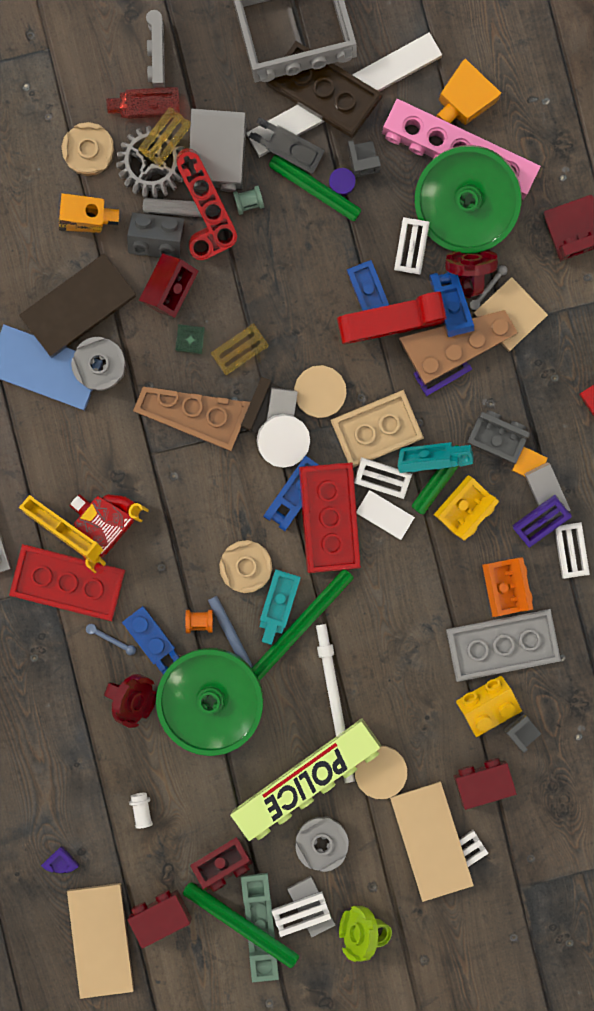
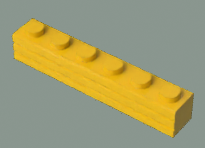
[19,495,103,563]

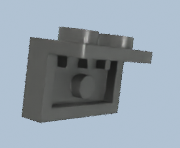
[127,212,184,259]
[467,410,531,464]

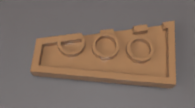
[399,310,518,385]
[133,387,250,452]

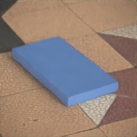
[0,324,103,411]

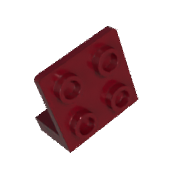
[543,195,594,262]

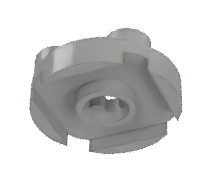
[71,337,126,391]
[296,816,349,872]

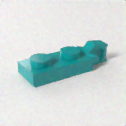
[398,442,474,473]
[259,569,301,645]

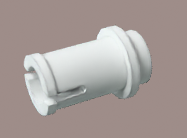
[129,793,153,829]

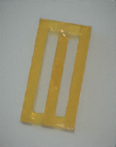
[138,107,191,167]
[210,323,269,376]

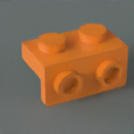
[482,557,533,617]

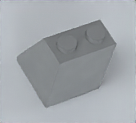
[188,109,247,192]

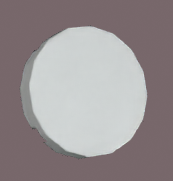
[256,414,310,468]

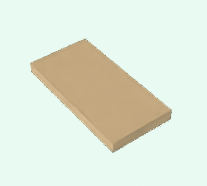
[390,781,474,902]
[67,883,134,999]

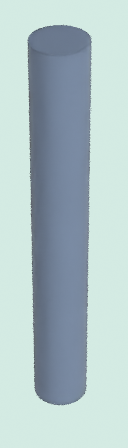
[208,596,253,668]

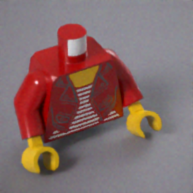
[70,494,149,573]

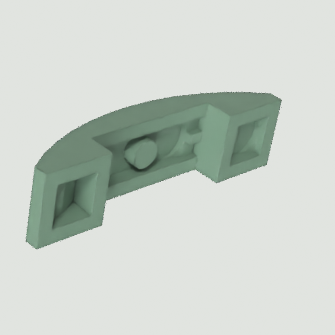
[241,873,279,983]

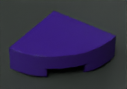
[41,846,79,873]

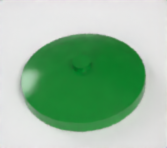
[415,145,522,253]
[156,648,264,756]

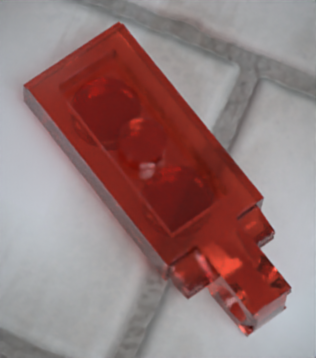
[106,87,180,119]

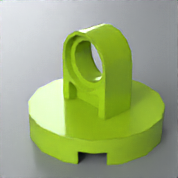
[339,906,392,962]

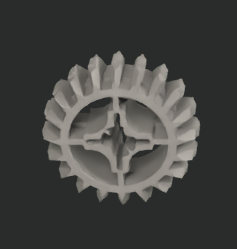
[116,126,188,198]

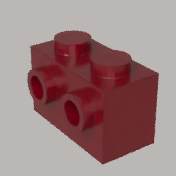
[139,253,199,318]
[453,758,517,810]
[190,837,253,892]
[127,890,192,949]

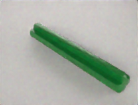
[269,155,361,221]

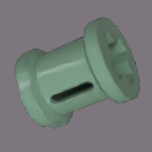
[233,186,264,215]

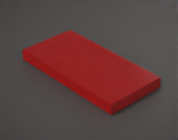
[299,462,361,573]
[9,544,126,621]

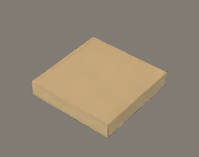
[473,277,548,352]

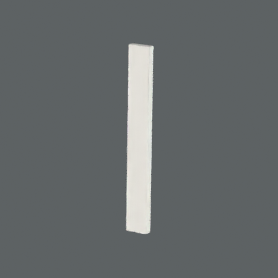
[246,32,442,158]

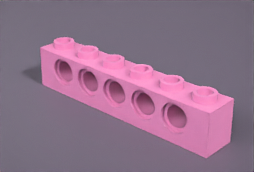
[382,99,541,201]

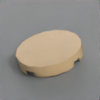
[62,122,115,176]
[294,365,347,419]
[219,540,272,593]
[355,745,407,799]

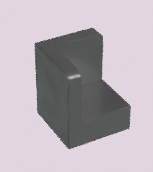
[347,140,381,178]
[503,713,541,753]

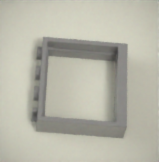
[233,0,357,82]

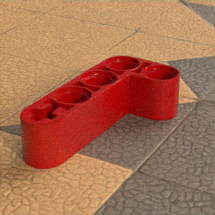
[176,148,237,260]
[337,291,447,344]

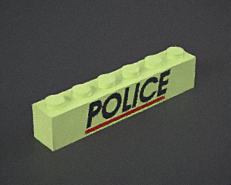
[230,718,381,841]

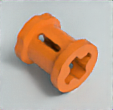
[185,610,213,634]

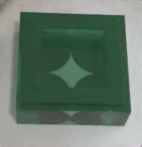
[175,324,205,355]

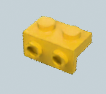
[434,475,499,540]
[456,676,522,737]

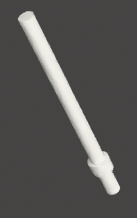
[316,624,355,783]

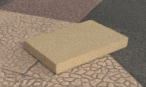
[330,390,424,468]

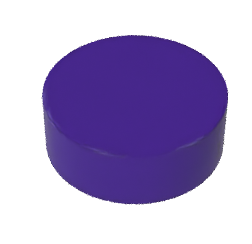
[329,168,355,196]

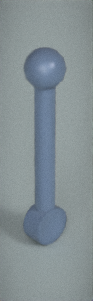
[86,624,136,656]

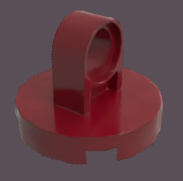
[445,250,498,298]
[104,674,157,728]

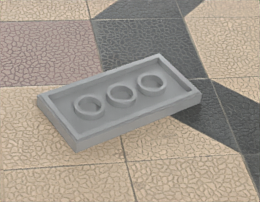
[446,609,561,682]

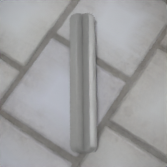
[143,198,220,217]

